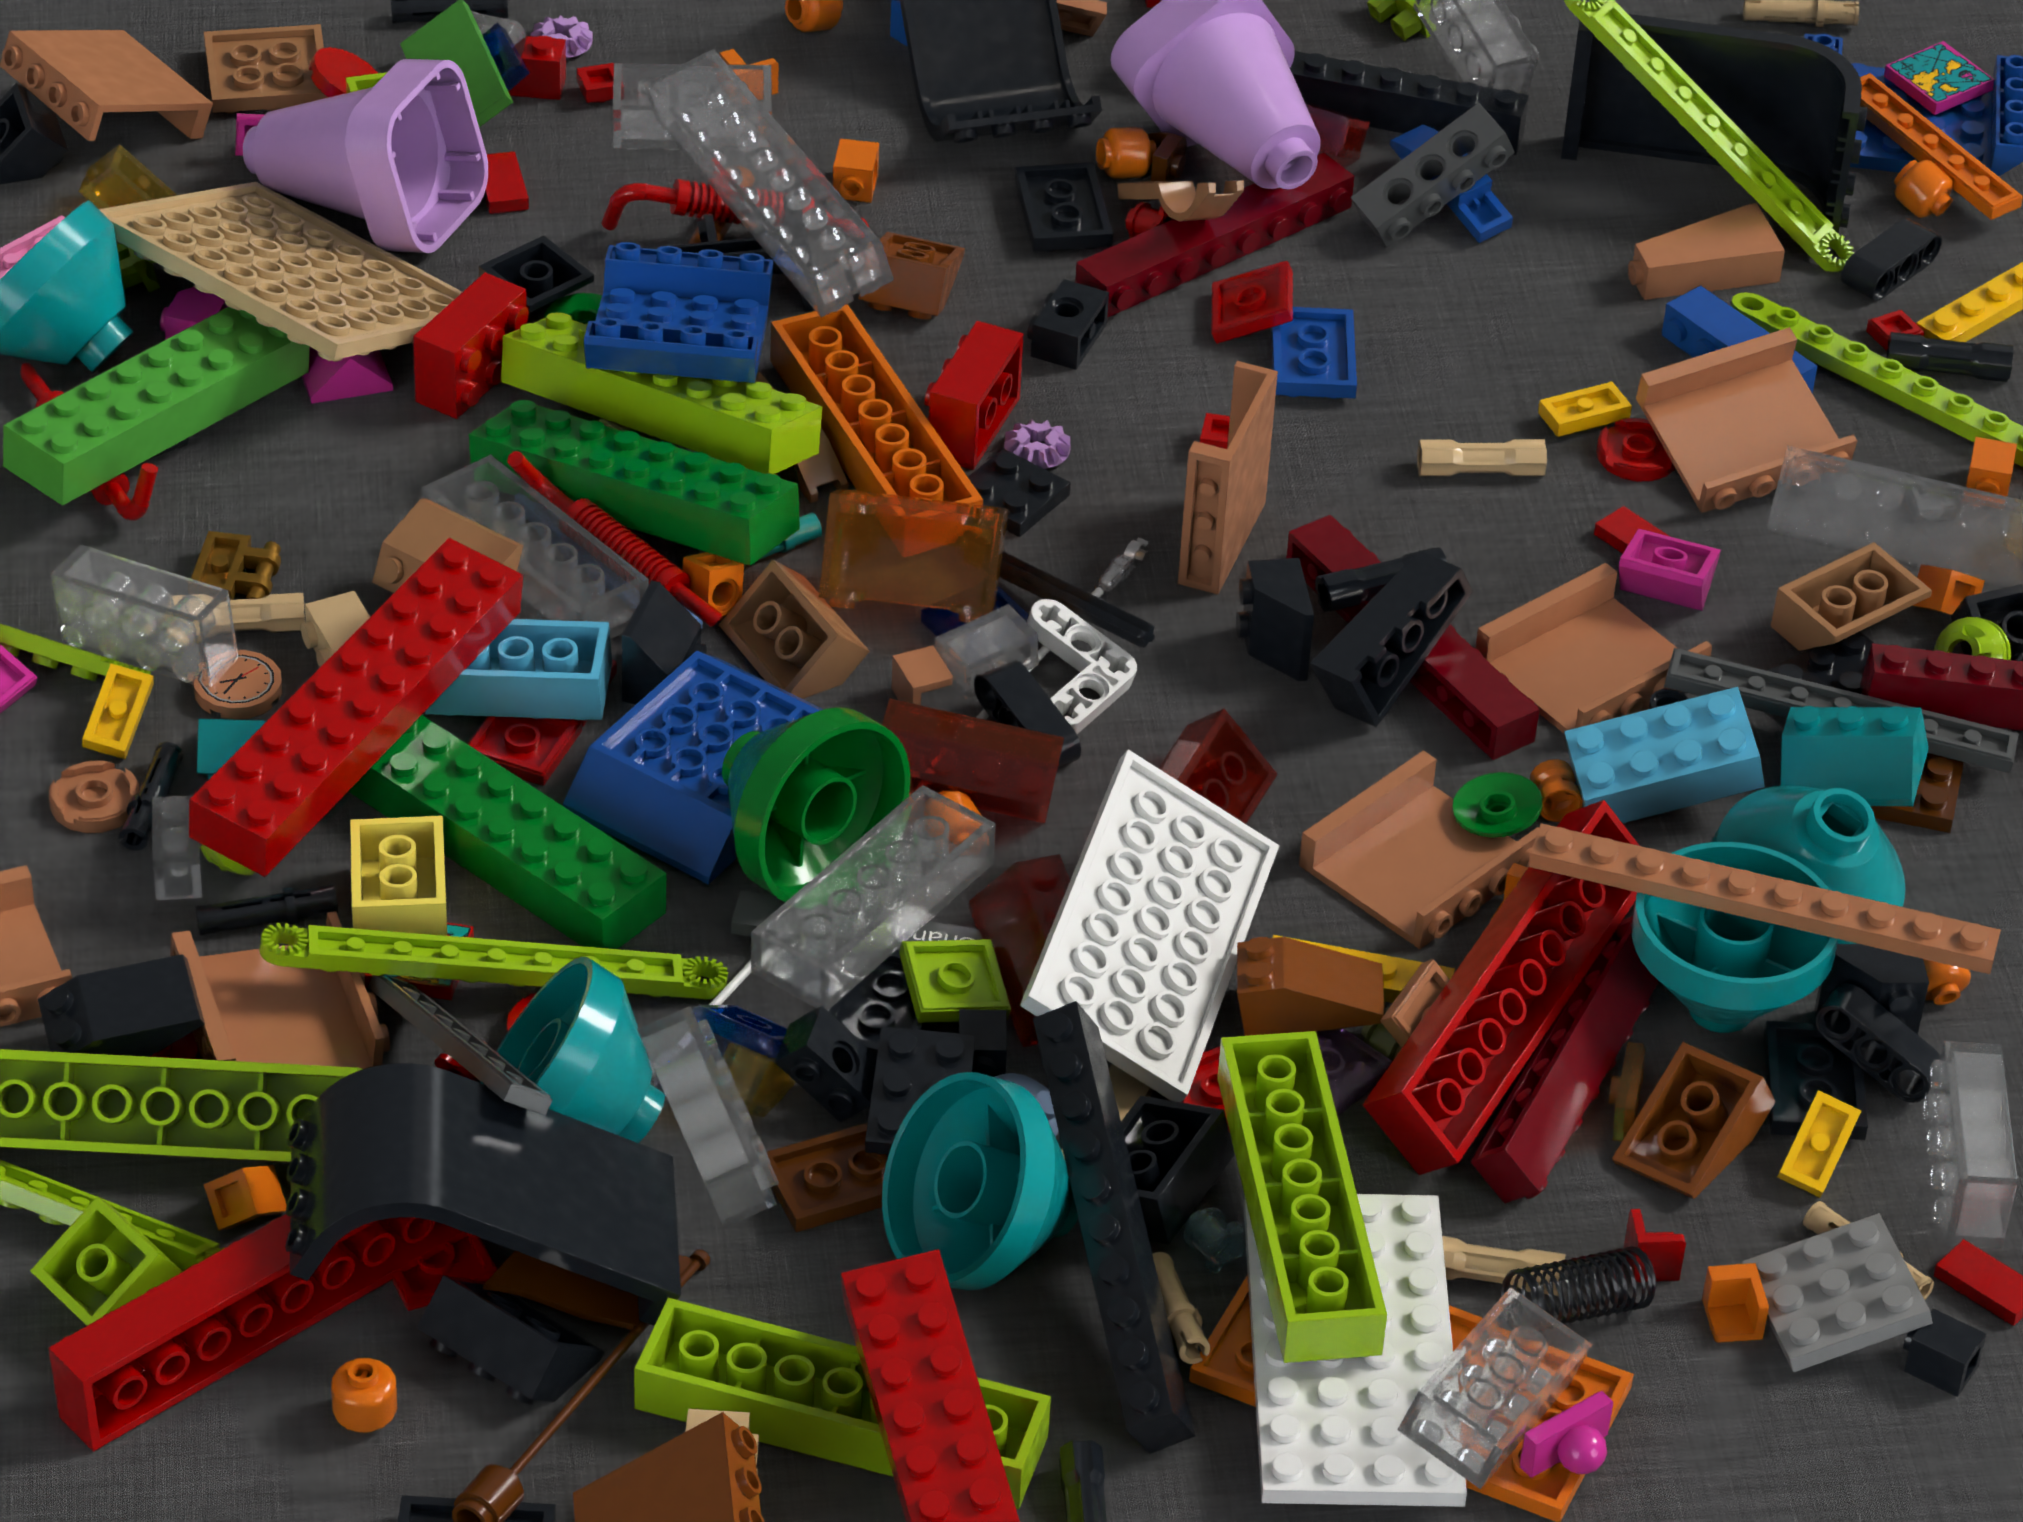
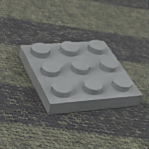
[1742,1213,1933,1372]

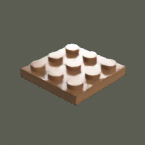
[204,24,329,113]

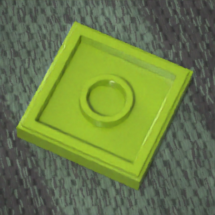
[899,939,1011,1023]

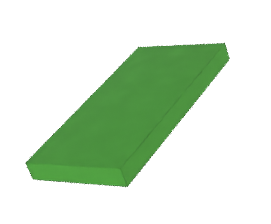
[400,0,513,127]

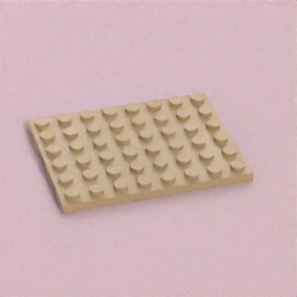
[99,182,462,361]

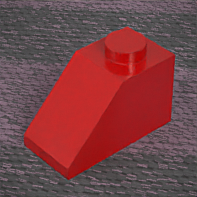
[494,36,566,100]

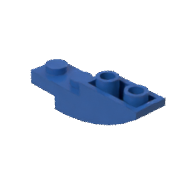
[1390,125,1513,243]

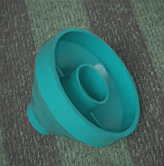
[0,200,134,373]
[1710,785,1905,944]
[1632,842,1838,1033]
[480,957,665,1143]
[882,1072,1078,1291]

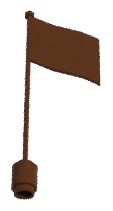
[452,1249,711,1522]

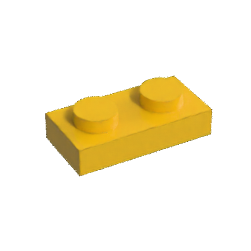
[1538,382,1632,437]
[82,663,154,759]
[1777,1090,1861,1198]

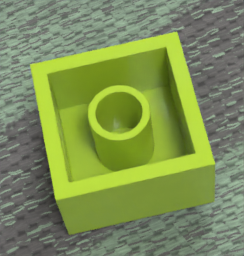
[30,1196,183,1325]

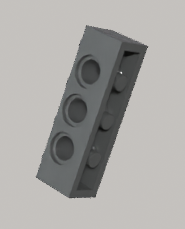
[1351,103,1515,248]

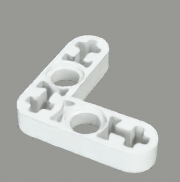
[1027,599,1137,734]

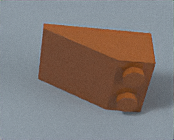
[858,232,965,319]
[1237,937,1385,1036]
[1612,1042,1776,1199]

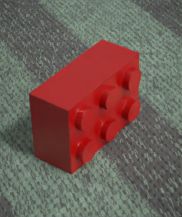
[413,272,529,419]
[924,320,1024,470]

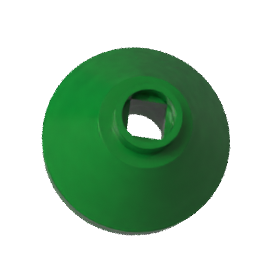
[722,707,910,907]

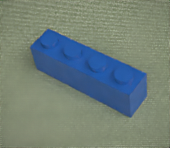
[1662,285,1817,394]

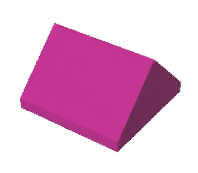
[302,347,393,404]
[1619,529,1721,611]

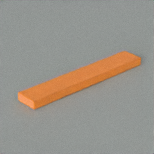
[1860,73,2023,220]

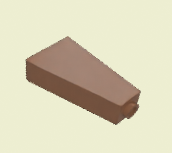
[1628,203,1785,300]

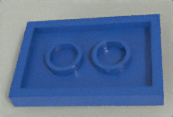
[1271,307,1357,399]

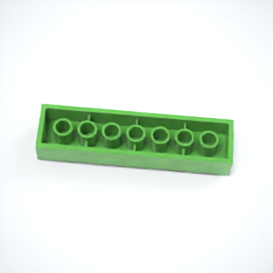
[3,307,310,506]

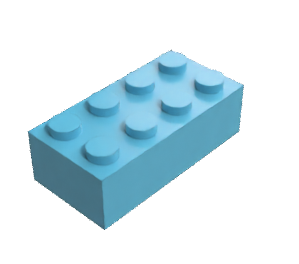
[425,619,612,720]
[1564,687,1765,823]

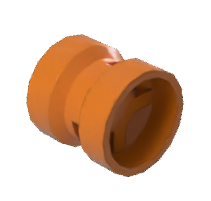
[1530,759,1583,822]

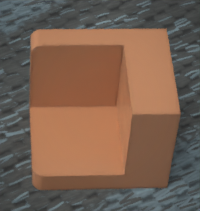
[891,645,953,718]

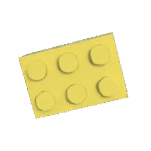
[350,816,447,936]

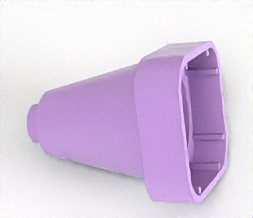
[1111,0,1320,190]
[243,59,488,253]

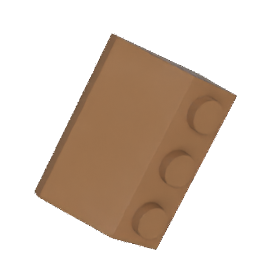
[372,498,524,593]
[1771,542,1932,651]
[719,560,870,699]

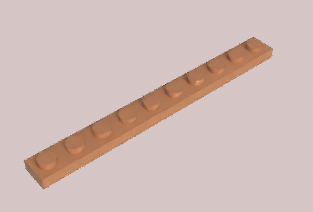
[1529,823,2001,974]

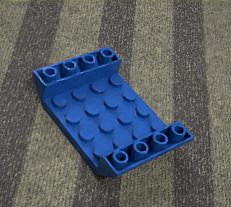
[1804,34,2023,176]
[584,242,773,383]
[563,651,824,885]

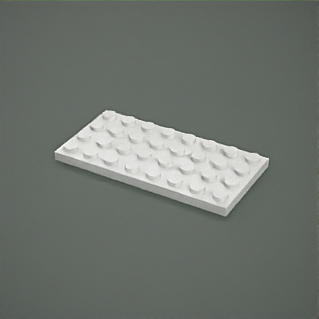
[1020,749,1279,1102]
[1243,1194,1467,1507]

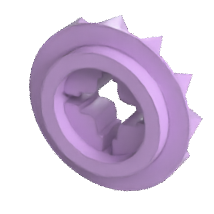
[531,15,593,58]
[1004,419,1070,469]

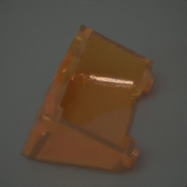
[819,489,1009,624]

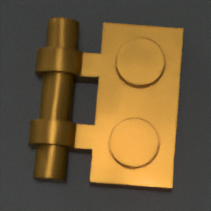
[188,531,281,601]

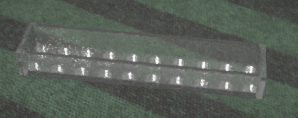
[644,49,894,317]
[1766,445,2023,588]

